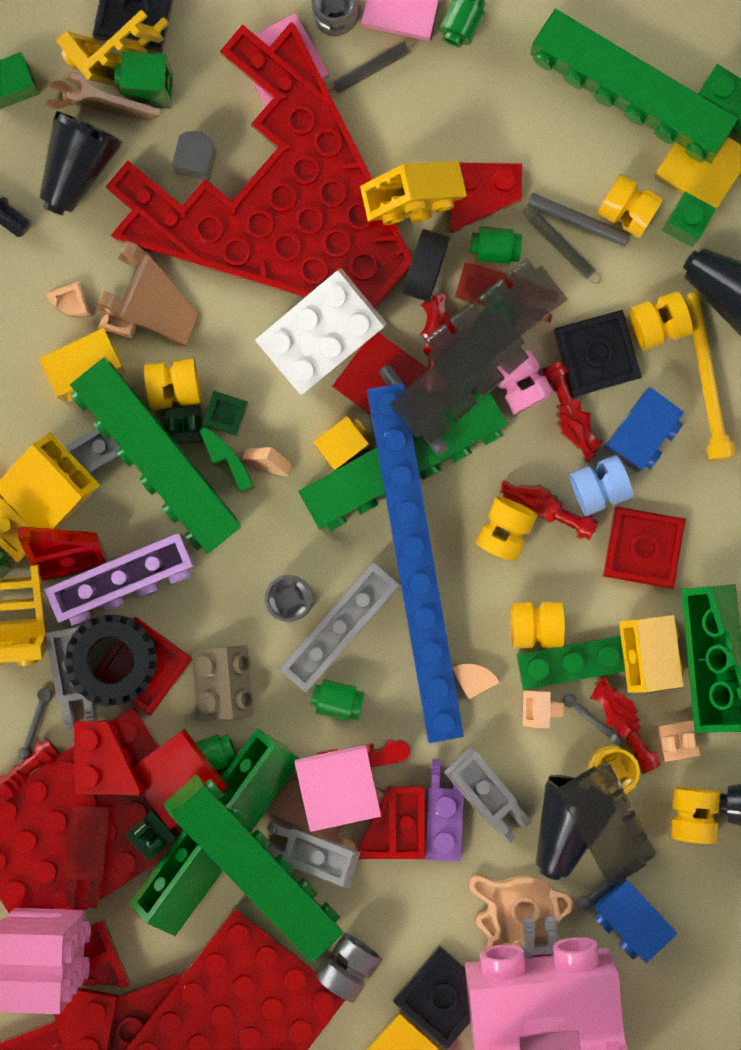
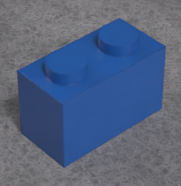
[603,387,684,472]
[592,876,678,963]

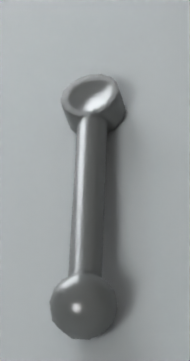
[18,688,53,760]
[563,694,624,747]
[578,857,640,910]

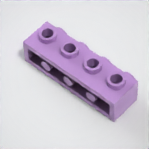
[45,533,196,626]

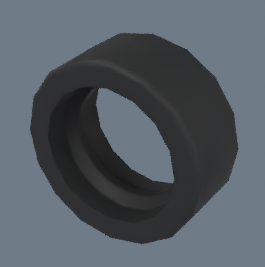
[403,229,450,302]

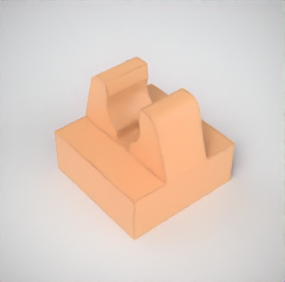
[523,690,564,728]
[657,720,700,762]

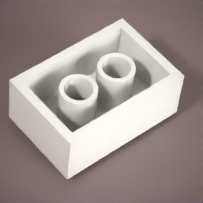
[255,268,387,395]

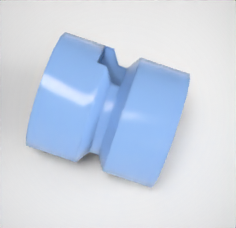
[569,455,634,517]

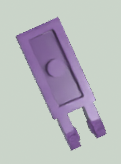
[425,759,464,861]

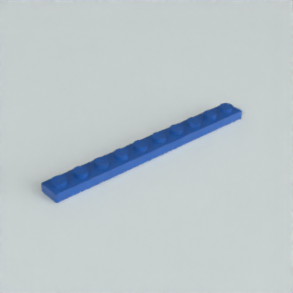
[367,383,464,743]

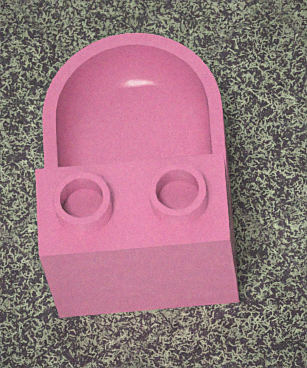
[465,937,628,1050]

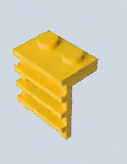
[56,10,170,85]
[0,565,48,666]

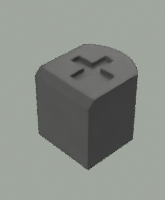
[172,131,217,181]

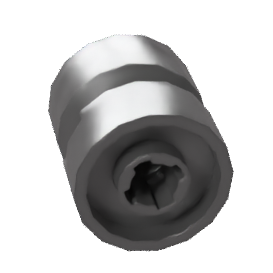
[311,0,358,36]
[265,575,313,622]
[316,933,382,1003]

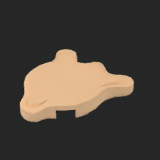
[469,874,573,949]

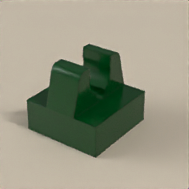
[202,391,248,436]
[165,406,203,444]
[125,809,177,862]

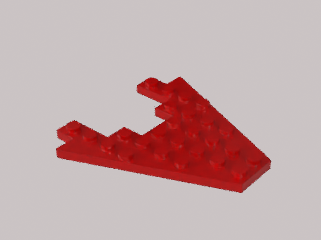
[105,22,412,309]

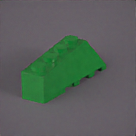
[681,584,741,733]

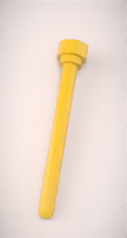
[686,292,737,461]

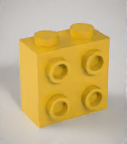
[360,161,467,225]
[0,433,100,529]

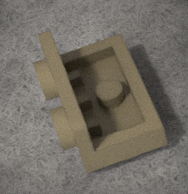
[192,645,254,721]

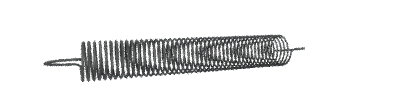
[329,41,417,93]
[524,208,601,284]

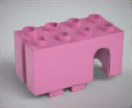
[0,908,91,1014]

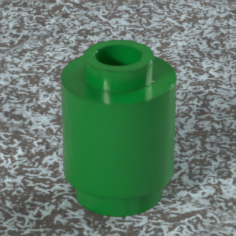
[439,0,486,48]
[470,226,522,265]
[310,679,365,722]
[195,734,237,772]

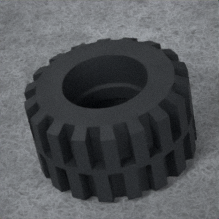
[64,614,157,706]

